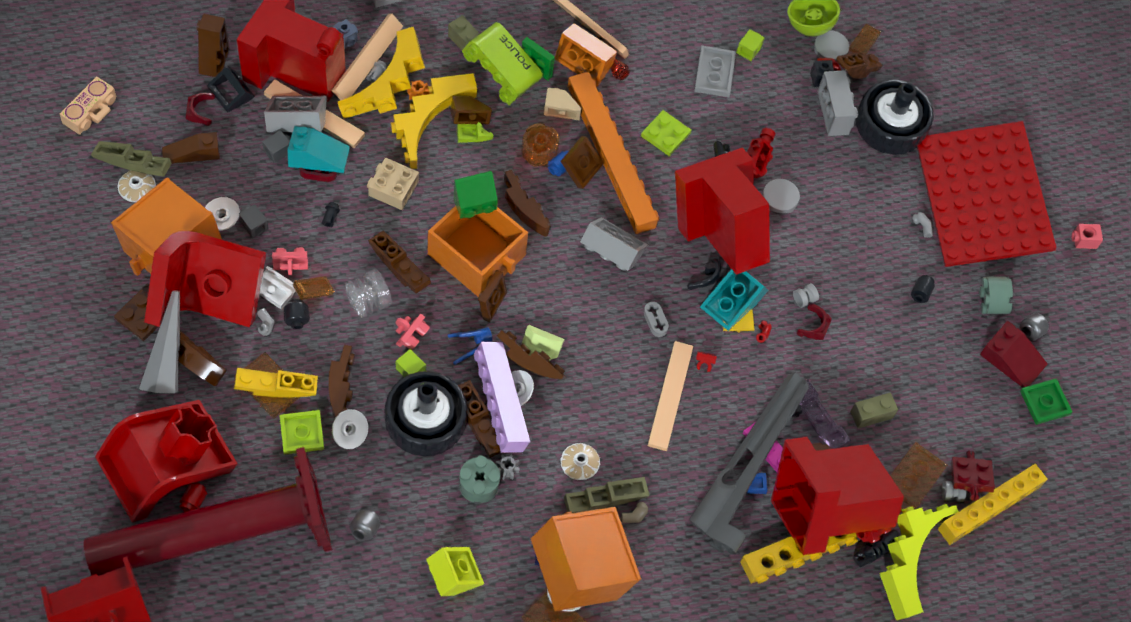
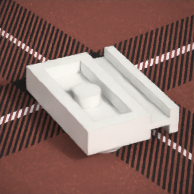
[259,266,299,310]

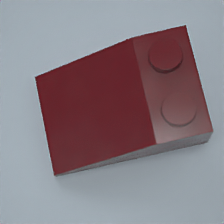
[980,321,1048,388]

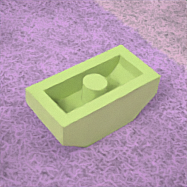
[522,325,565,361]

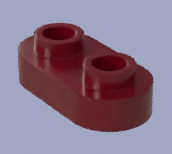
[300,168,337,182]

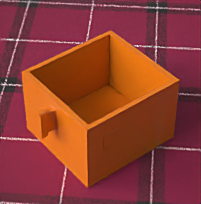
[111,177,222,276]
[427,206,528,297]
[531,507,641,611]

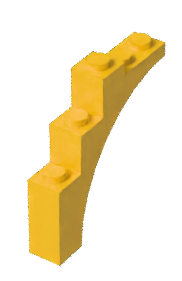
[338,26,425,119]
[391,73,477,169]

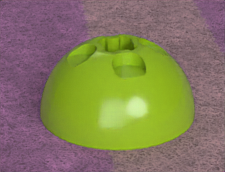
[788,0,840,36]

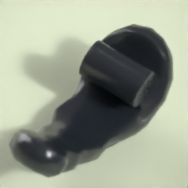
[687,258,721,290]

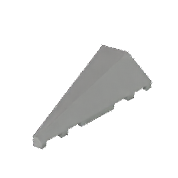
[140,291,180,393]

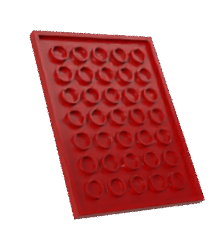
[917,121,1057,267]

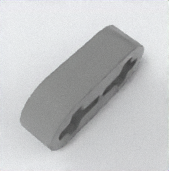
[644,302,669,337]

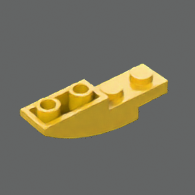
[234,368,318,397]

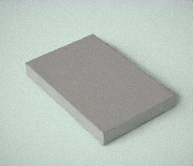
[694,45,736,98]

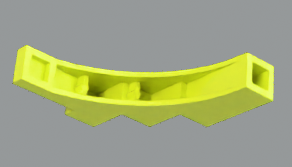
[880,504,959,620]

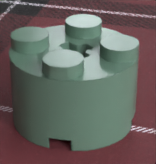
[979,277,1013,314]
[459,456,500,503]

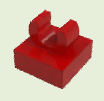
[696,351,717,372]

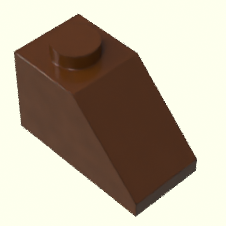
[450,96,492,124]

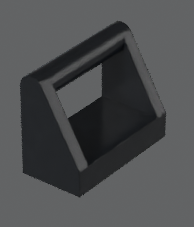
[207,66,255,113]

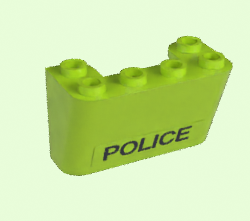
[462,22,543,106]

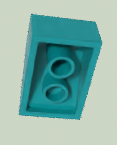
[288,126,350,173]
[700,269,769,331]

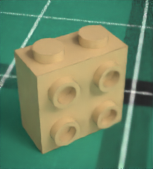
[367,158,419,210]

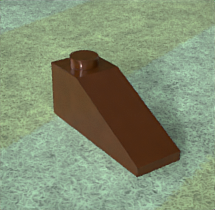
[162,132,220,164]

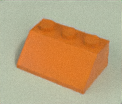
[555,23,617,87]

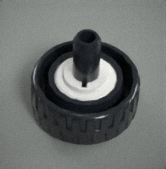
[856,80,934,155]
[384,371,467,457]

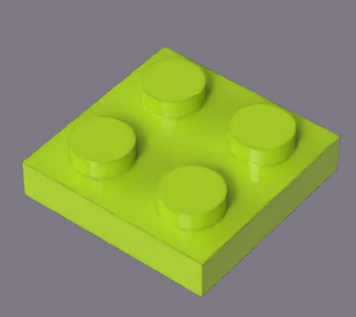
[641,110,692,157]
[280,410,324,455]

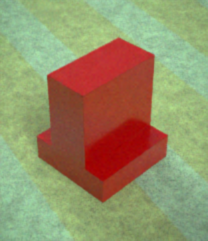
[237,0,346,102]
[675,147,770,275]
[771,437,904,555]

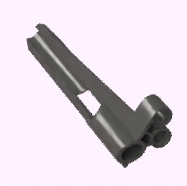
[689,372,809,555]

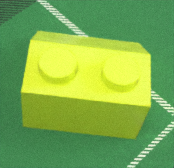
[426,547,484,596]

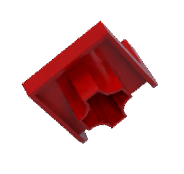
[144,231,266,327]
[95,400,238,522]
[41,556,151,622]

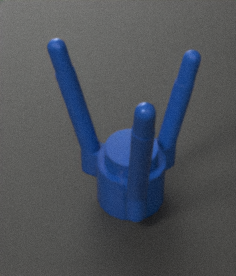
[448,327,493,365]

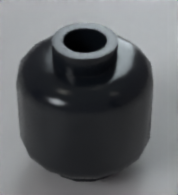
[283,299,310,329]

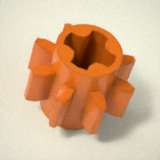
[407,80,429,100]

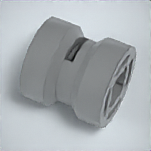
[793,283,819,308]
[942,481,966,502]

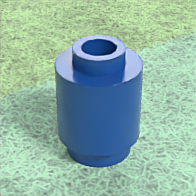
[548,150,569,176]

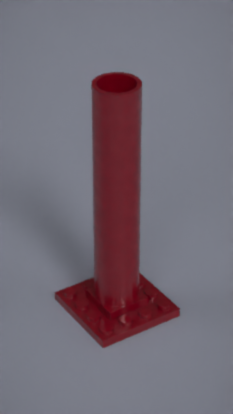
[84,447,332,576]

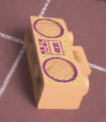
[60,77,116,135]

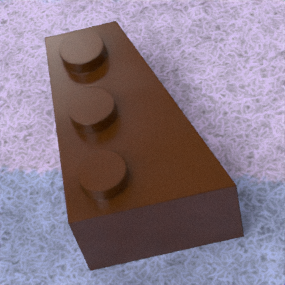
[196,13,230,77]

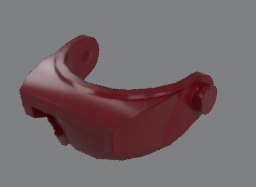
[186,93,215,126]
[797,304,832,340]

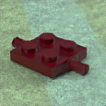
[951,450,995,501]

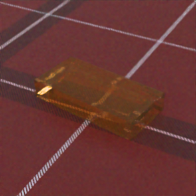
[849,23,881,55]
[292,276,334,300]

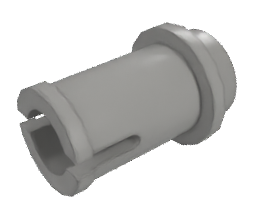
[366,60,387,83]

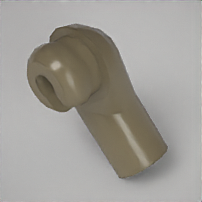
[621,502,648,523]

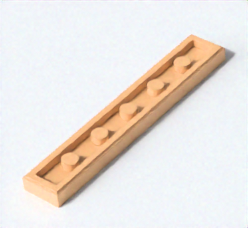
[553,0,629,59]
[332,14,403,100]
[264,80,365,148]
[648,341,693,451]

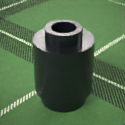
[911,275,935,303]

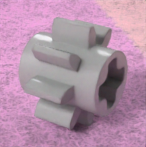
[495,454,520,480]

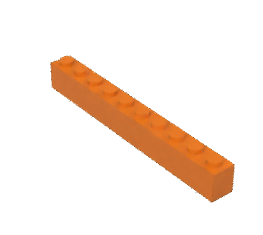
[567,71,659,235]

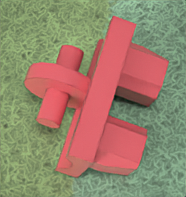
[272,247,308,275]
[396,314,430,350]

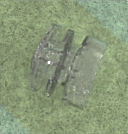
[344,269,392,319]

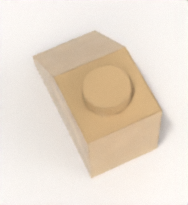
[544,88,581,120]

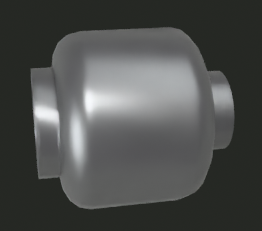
[1020,313,1049,341]
[350,510,381,541]

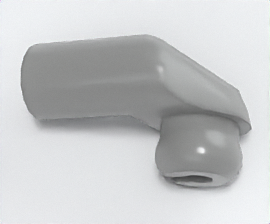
[913,212,933,238]
[257,308,274,336]

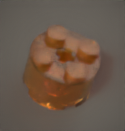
[521,123,560,167]

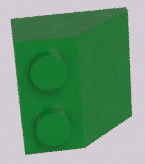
[454,171,498,219]

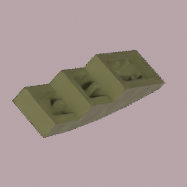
[91,141,172,177]
[563,477,650,513]

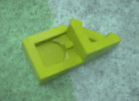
[457,122,493,143]

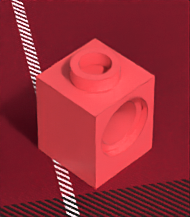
[1072,224,1103,249]

